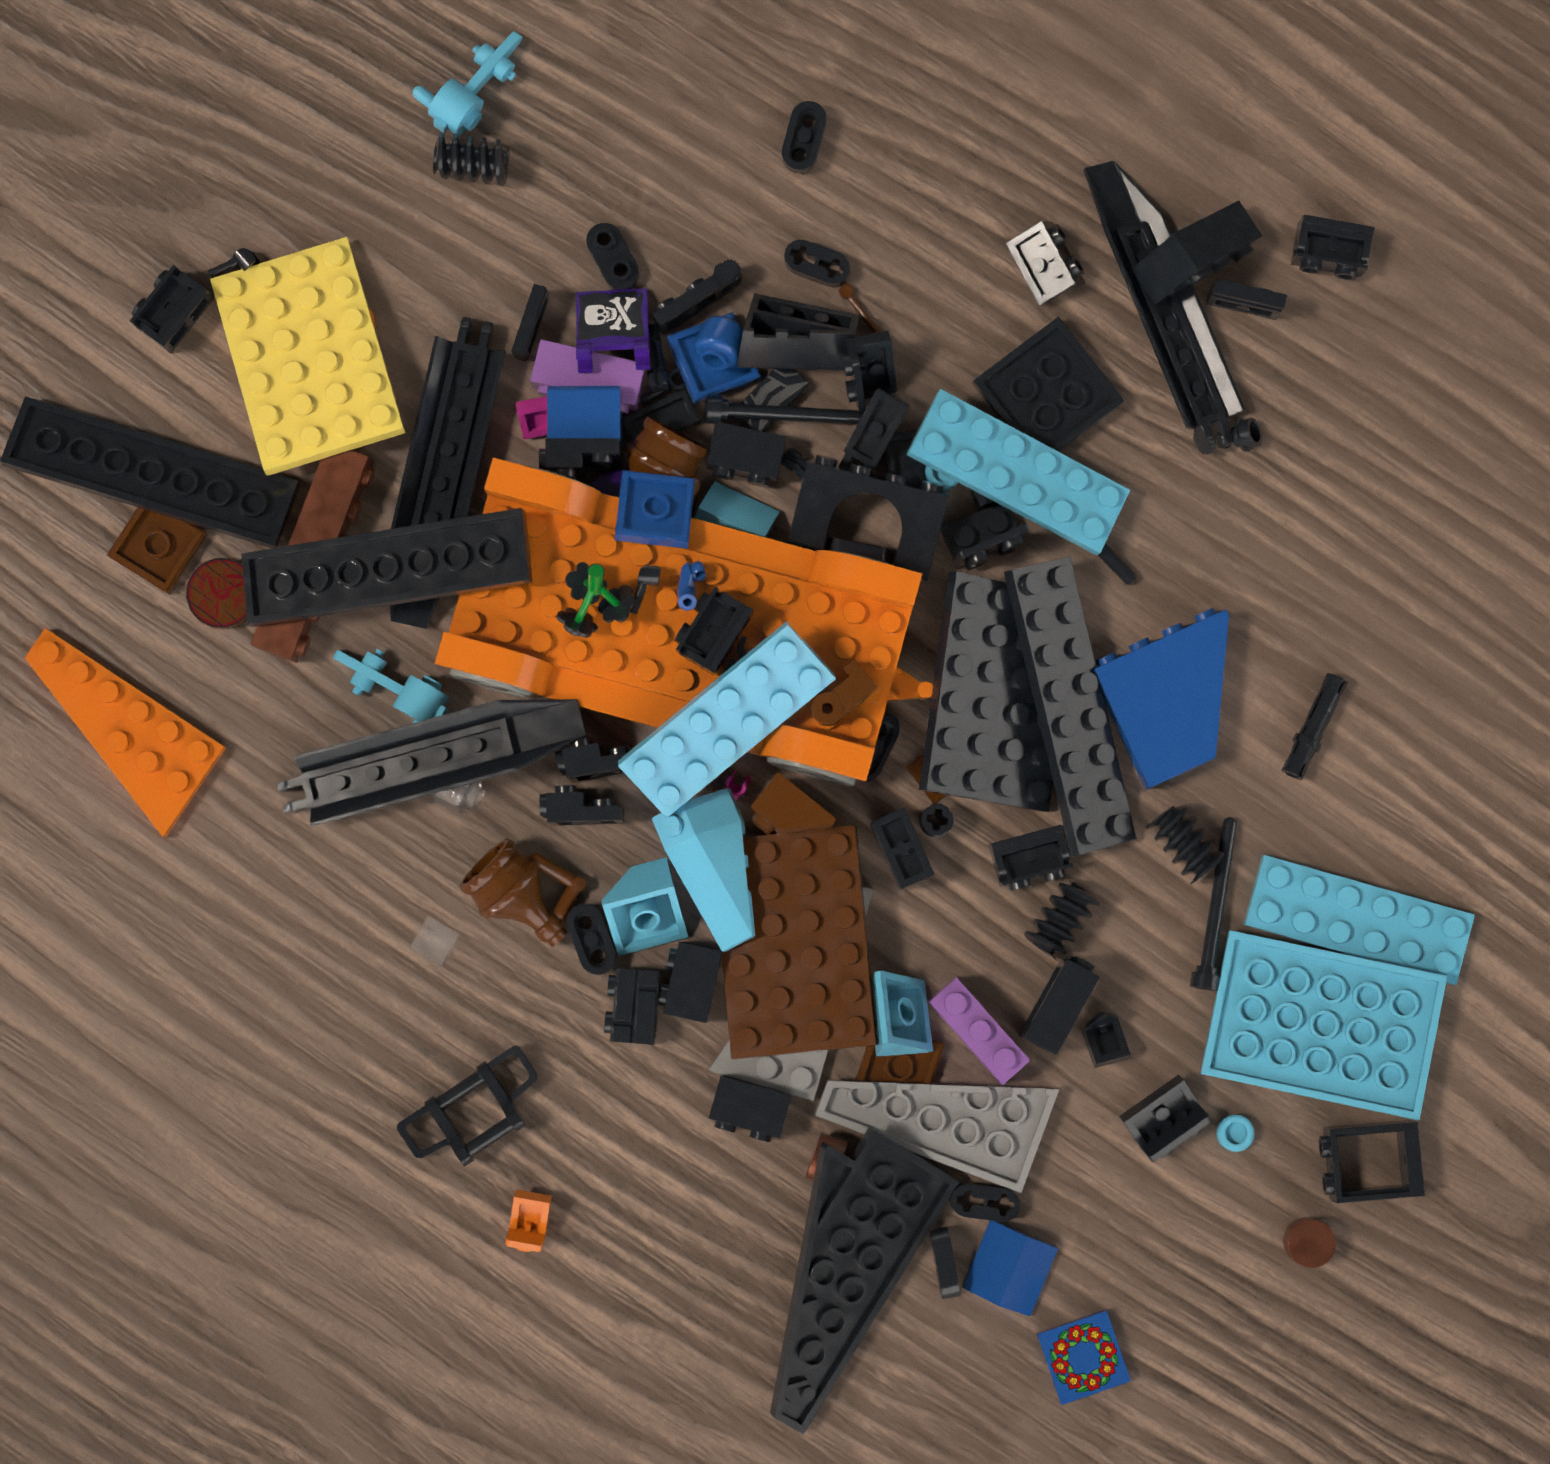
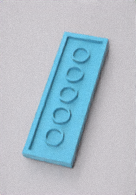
[906,389,1130,555]
[618,621,836,818]
[1243,855,1475,985]

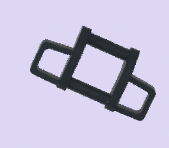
[397,1045,538,1167]

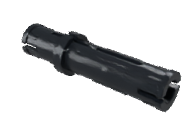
[1281,673,1348,780]

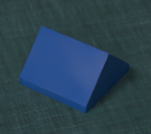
[547,386,623,450]
[962,1220,1058,1316]

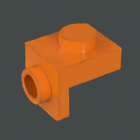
[505,1189,552,1252]

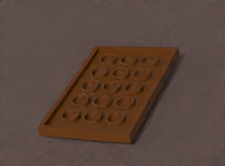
[722,825,878,1060]

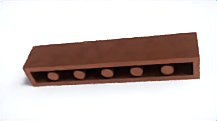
[250,450,375,663]

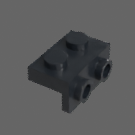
[841,330,897,414]
[1119,1074,1212,1162]

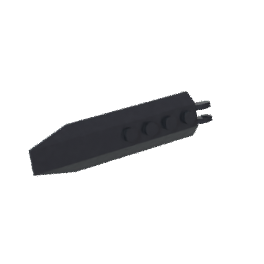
[1083,161,1245,455]
[390,317,506,629]
[278,699,587,827]

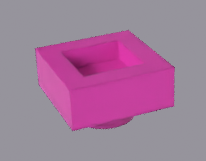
[516,396,547,439]

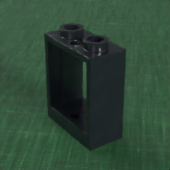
[1018,956,1100,1055]
[1318,1120,1425,1203]

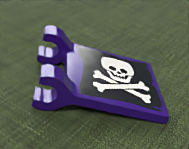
[576,288,650,373]

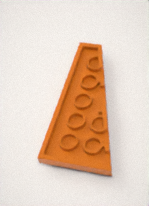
[25,628,226,838]

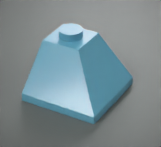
[601,857,688,956]

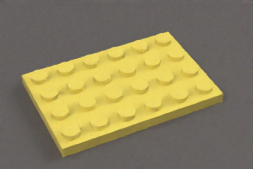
[210,237,406,476]

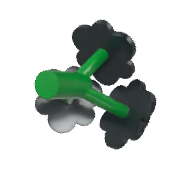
[556,562,636,638]

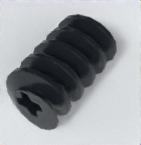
[433,132,510,186]
[1145,805,1224,885]
[1024,880,1101,961]

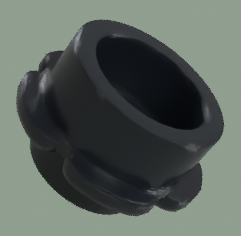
[1231,417,1262,452]

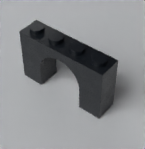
[787,454,949,581]

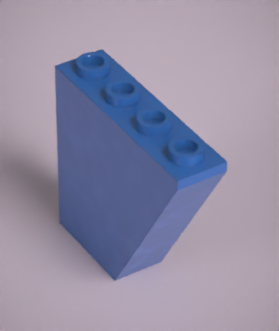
[1094,608,1229,790]

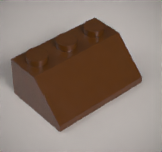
[750,772,837,835]

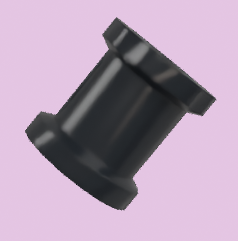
[919,803,954,838]

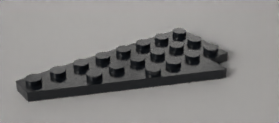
[770,1126,959,1434]

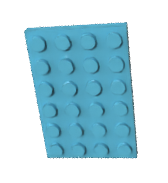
[1200,930,1447,1120]

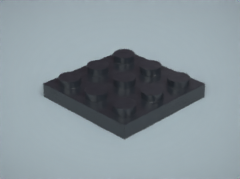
[972,316,1124,452]

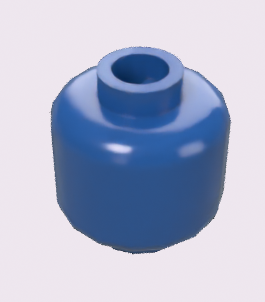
[695,315,744,370]

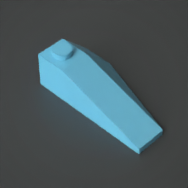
[652,788,755,952]

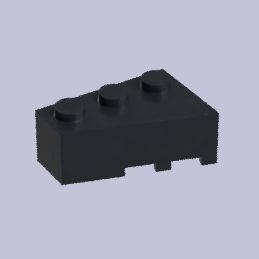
[737,293,859,370]

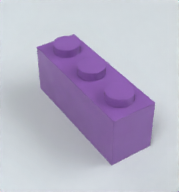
[530,339,647,415]
[927,977,1030,1085]

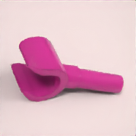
[725,770,751,801]

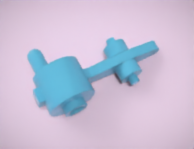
[412,31,523,136]
[332,649,450,723]

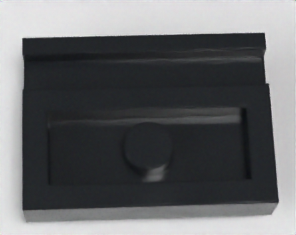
[1206,279,1287,320]

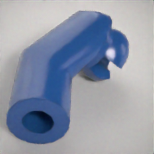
[677,561,706,611]

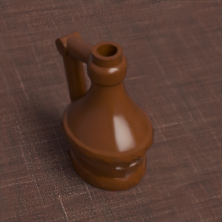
[625,416,707,518]
[459,838,586,947]

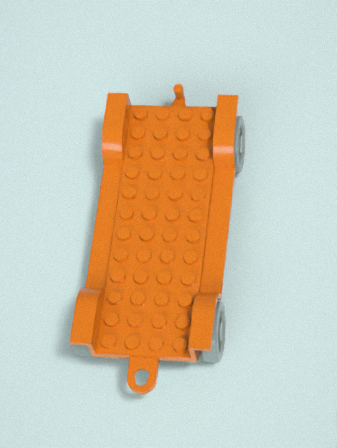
[434,457,933,786]

